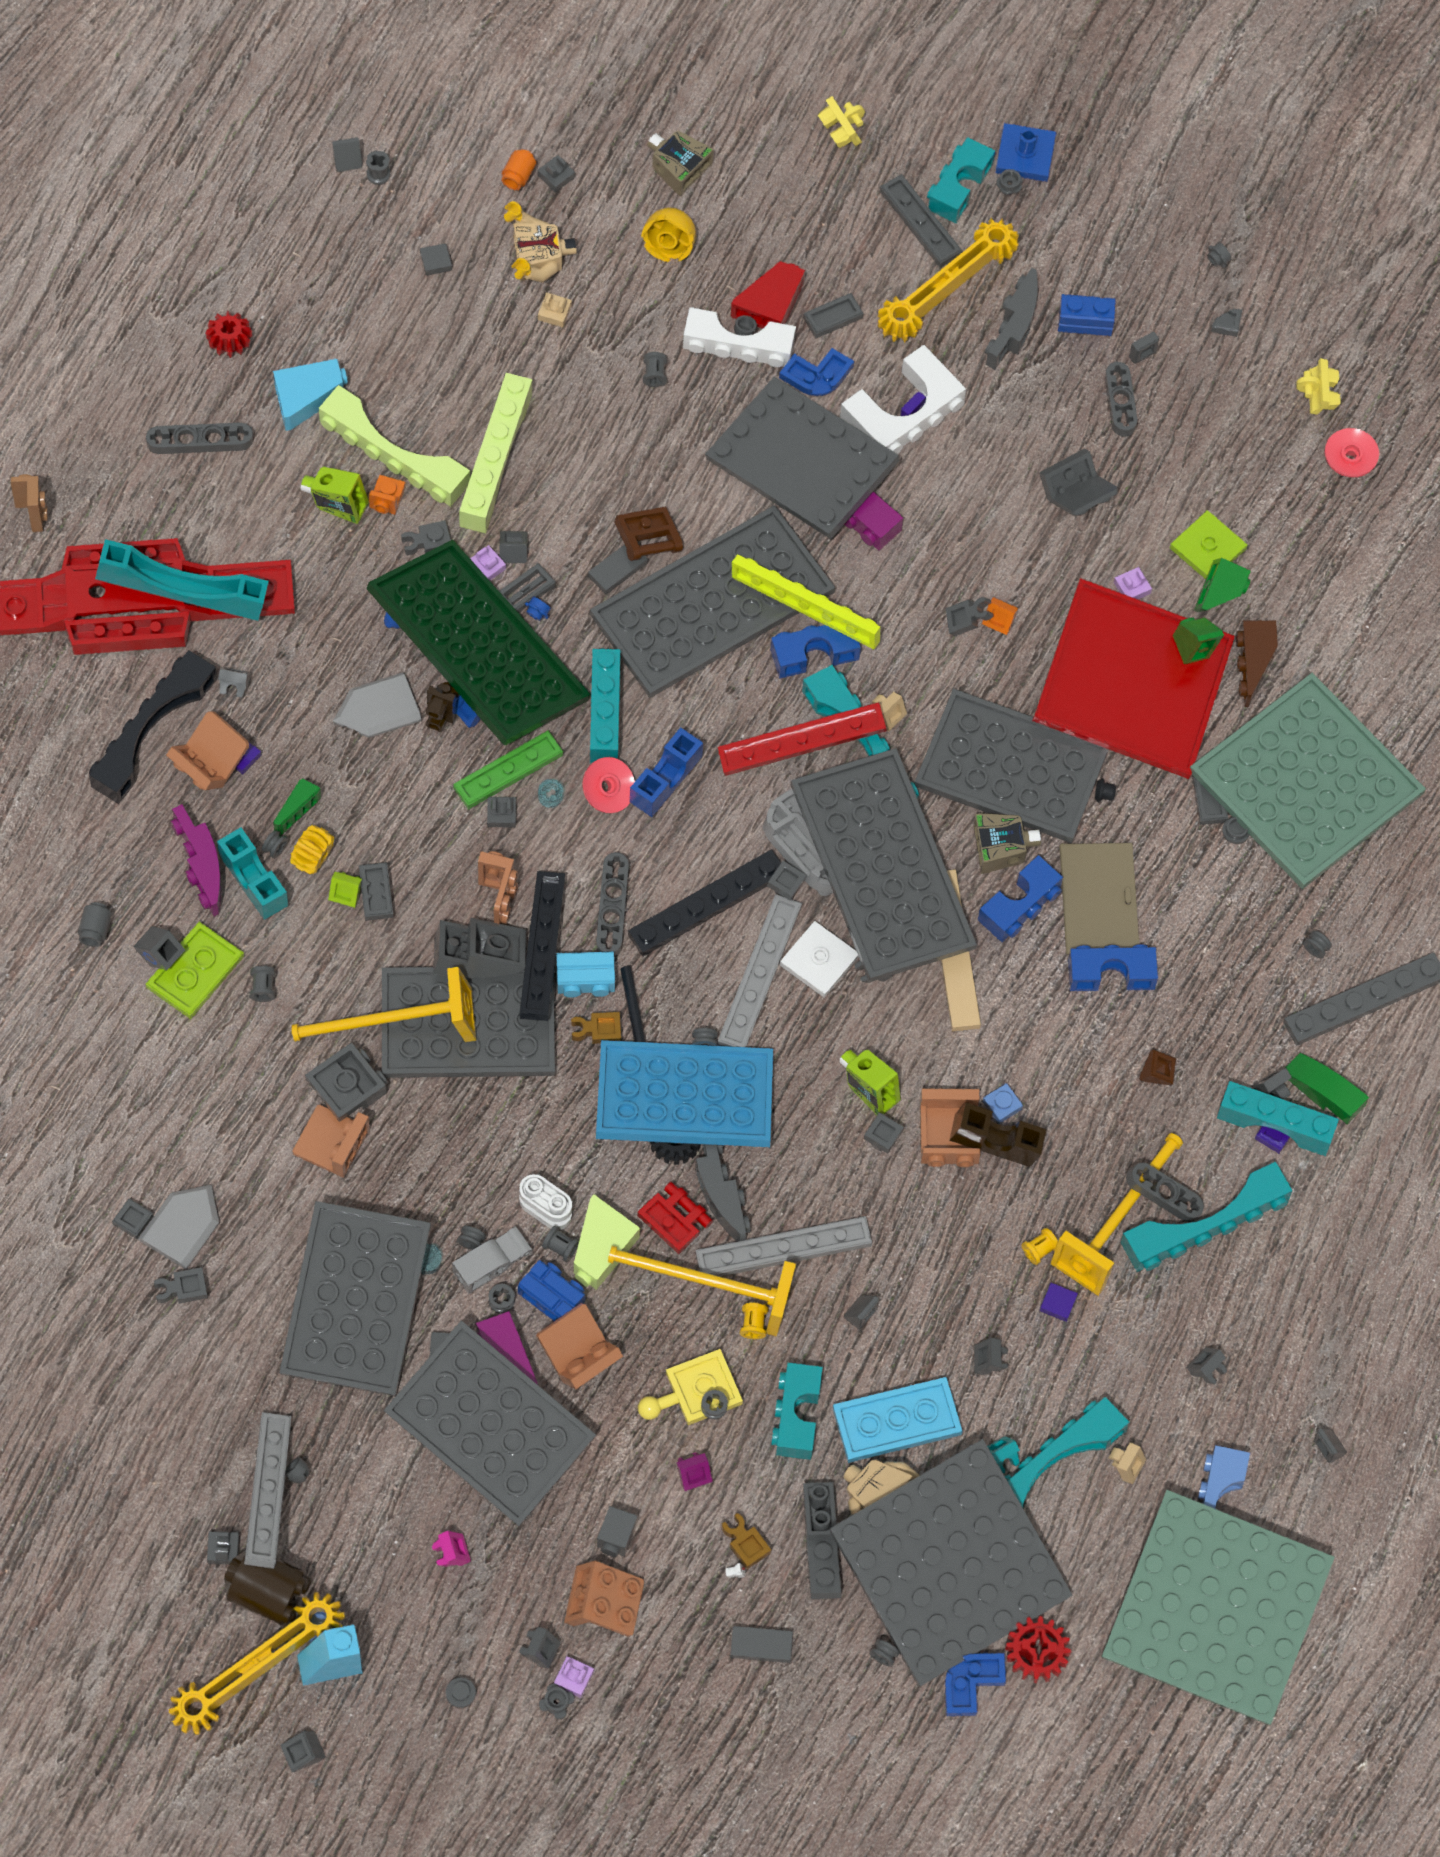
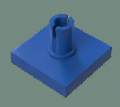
[995,123,1056,182]

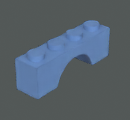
[1198,1445,1250,1509]

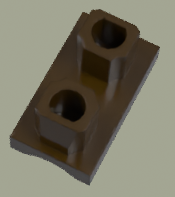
[426,682,459,732]

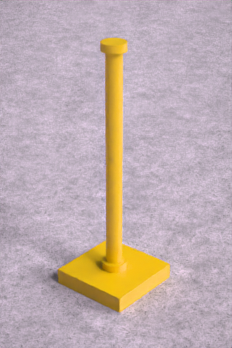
[292,967,476,1042]
[1050,1133,1183,1296]
[607,1245,796,1336]

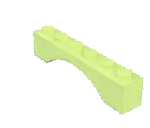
[459,373,532,533]
[319,385,470,507]

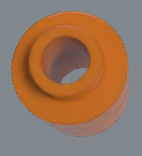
[501,149,537,190]

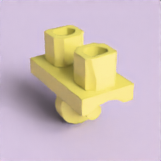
[818,96,865,148]
[1296,358,1341,415]

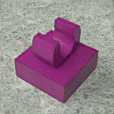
[676,1452,712,1491]

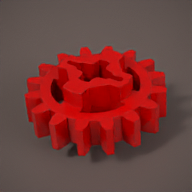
[1005,1616,1071,1683]

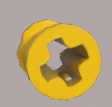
[1021,1228,1058,1265]
[740,1303,768,1339]

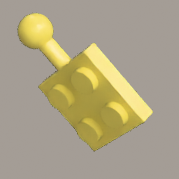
[638,1349,743,1425]

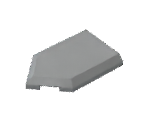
[333,672,421,738]
[138,1185,219,1270]

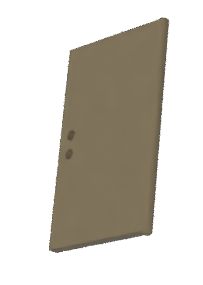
[1059,843,1139,955]

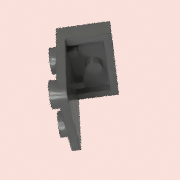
[1039,448,1118,515]

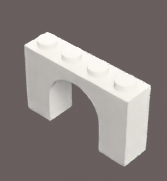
[840,345,966,454]

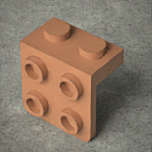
[166,711,249,790]
[478,851,518,924]

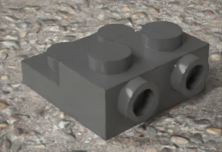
[305,1042,387,1122]

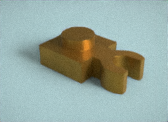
[571,1012,621,1044]
[722,1513,771,1570]

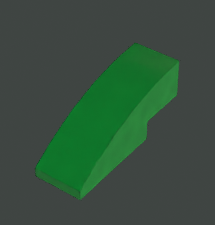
[1285,1053,1369,1125]

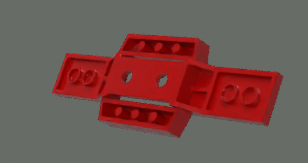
[0,538,295,655]

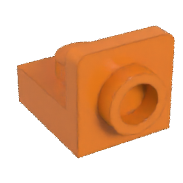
[369,475,406,515]

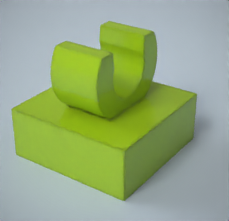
[328,872,362,908]

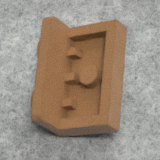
[11,474,48,532]

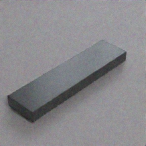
[879,174,963,268]

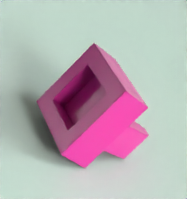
[432,1531,471,1567]

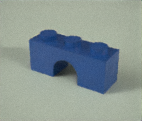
[770,625,861,679]
[629,727,703,817]
[978,855,1063,942]
[1068,945,1158,991]

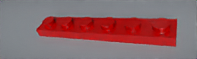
[717,702,887,776]

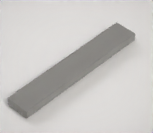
[717,894,802,1047]
[695,1216,872,1277]
[244,1412,291,1569]

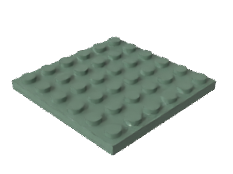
[1190,673,1426,890]
[1101,1490,1335,1726]

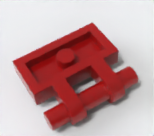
[637,1182,713,1254]

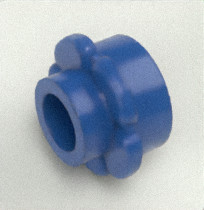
[525,597,551,621]

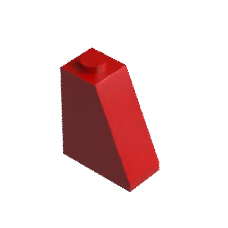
[730,261,805,329]

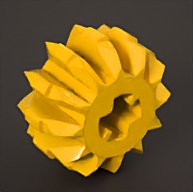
[290,825,334,874]

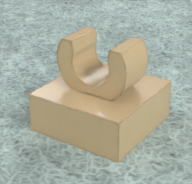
[538,293,572,327]
[872,692,907,732]
[1109,1443,1146,1484]

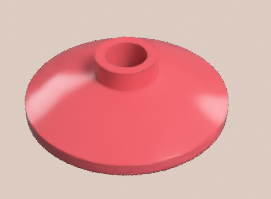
[1325,428,1379,477]
[582,757,635,813]

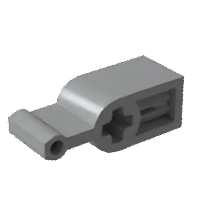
[452,1227,532,1295]

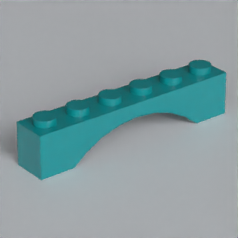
[95,539,269,621]
[802,665,919,799]
[1120,1162,1293,1272]
[1005,1397,1130,1508]

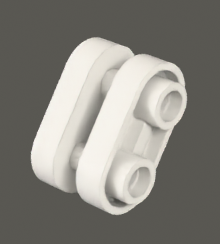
[519,1174,572,1230]

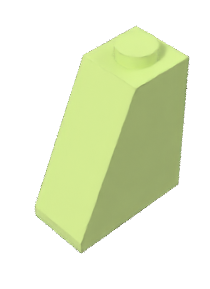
[574,1195,640,1290]

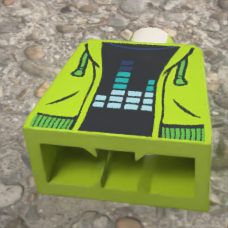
[301,467,369,524]
[839,1050,901,1115]

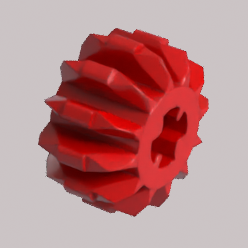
[206,310,252,358]

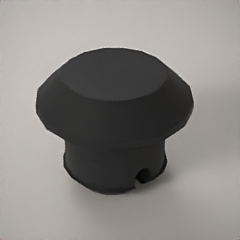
[1095,778,1116,803]

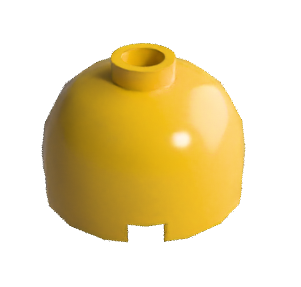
[641,207,696,262]

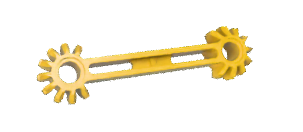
[878,218,1018,343]
[169,1592,345,1735]

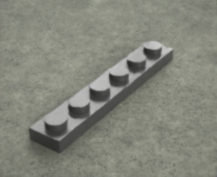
[1283,953,1440,1046]

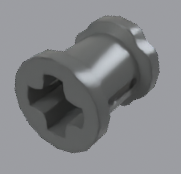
[366,150,390,185]
[642,352,667,387]
[249,966,276,1002]
[542,1225,580,1262]

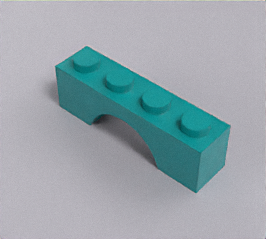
[590,649,620,764]
[1217,1081,1339,1157]

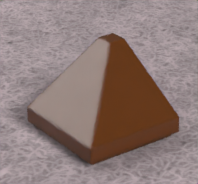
[1139,1049,1176,1086]

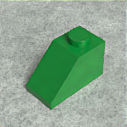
[1194,558,1251,612]
[1173,618,1224,664]

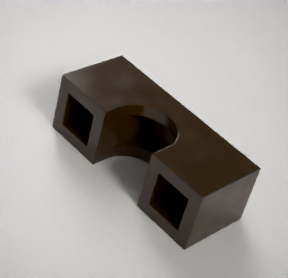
[949,1103,1047,1167]

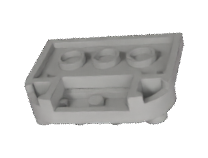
[763,771,833,896]

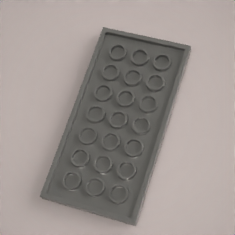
[590,505,835,698]
[790,748,977,982]

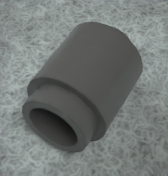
[78,902,112,947]

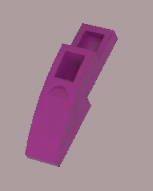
[170,804,222,916]

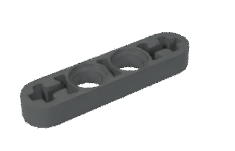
[146,423,253,454]
[596,852,629,957]

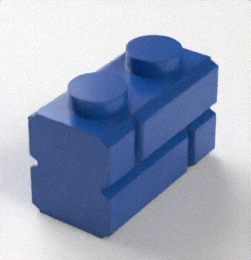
[1058,294,1115,336]
[518,1260,585,1321]

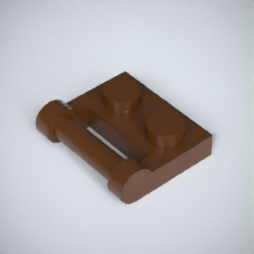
[614,506,683,561]

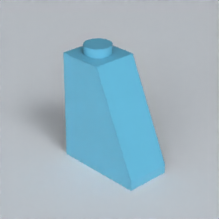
[273,359,348,431]
[297,1625,362,1686]

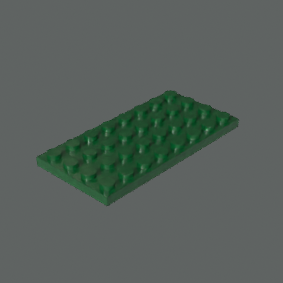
[366,539,591,746]

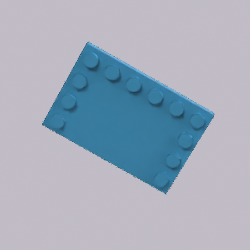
[596,1040,773,1147]

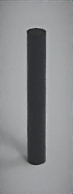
[620,966,646,1042]

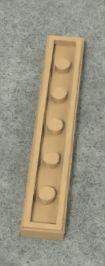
[941,870,981,1032]

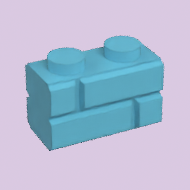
[556,952,615,997]

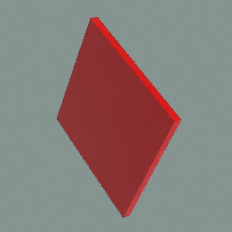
[1032,578,1235,779]

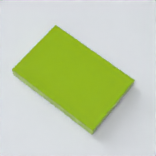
[145,921,244,1019]

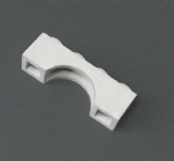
[683,308,796,367]

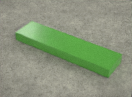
[453,731,563,810]

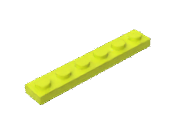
[732,554,881,649]

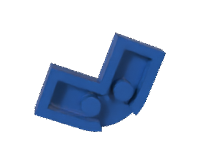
[779,348,854,396]
[945,1653,1006,1716]

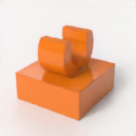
[982,597,1018,635]

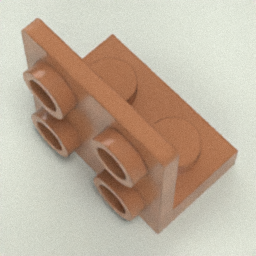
[293,1105,370,1178]
[536,1303,623,1389]
[564,1561,644,1637]

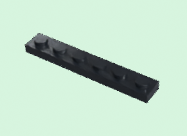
[628,849,781,957]
[519,871,565,1021]

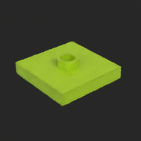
[1170,510,1248,579]

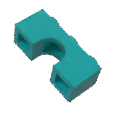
[927,137,995,224]
[217,827,288,920]
[771,1362,823,1460]

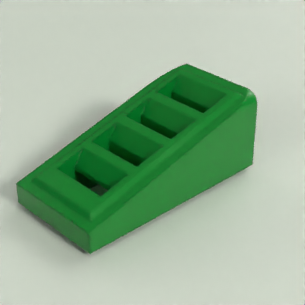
[273,778,321,836]

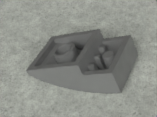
[433,918,526,978]

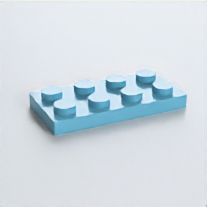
[832,1377,963,1463]

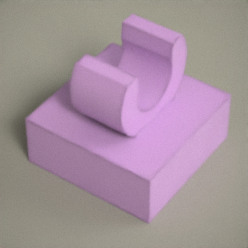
[470,545,506,581]
[1114,567,1152,599]
[554,1656,594,1698]

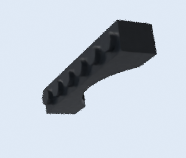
[89,650,217,804]

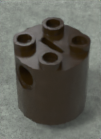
[224,1550,312,1626]

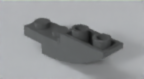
[985,268,1038,370]
[695,1144,751,1242]
[803,1482,841,1599]

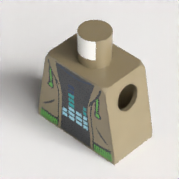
[647,131,714,196]
[973,814,1041,874]

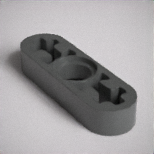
[1105,362,1138,437]
[1126,1163,1204,1221]

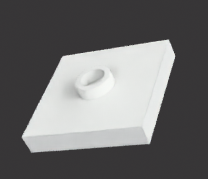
[780,921,859,998]

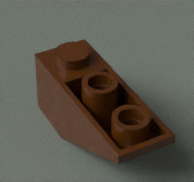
[1236,620,1278,707]

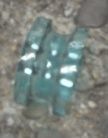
[538,779,563,808]

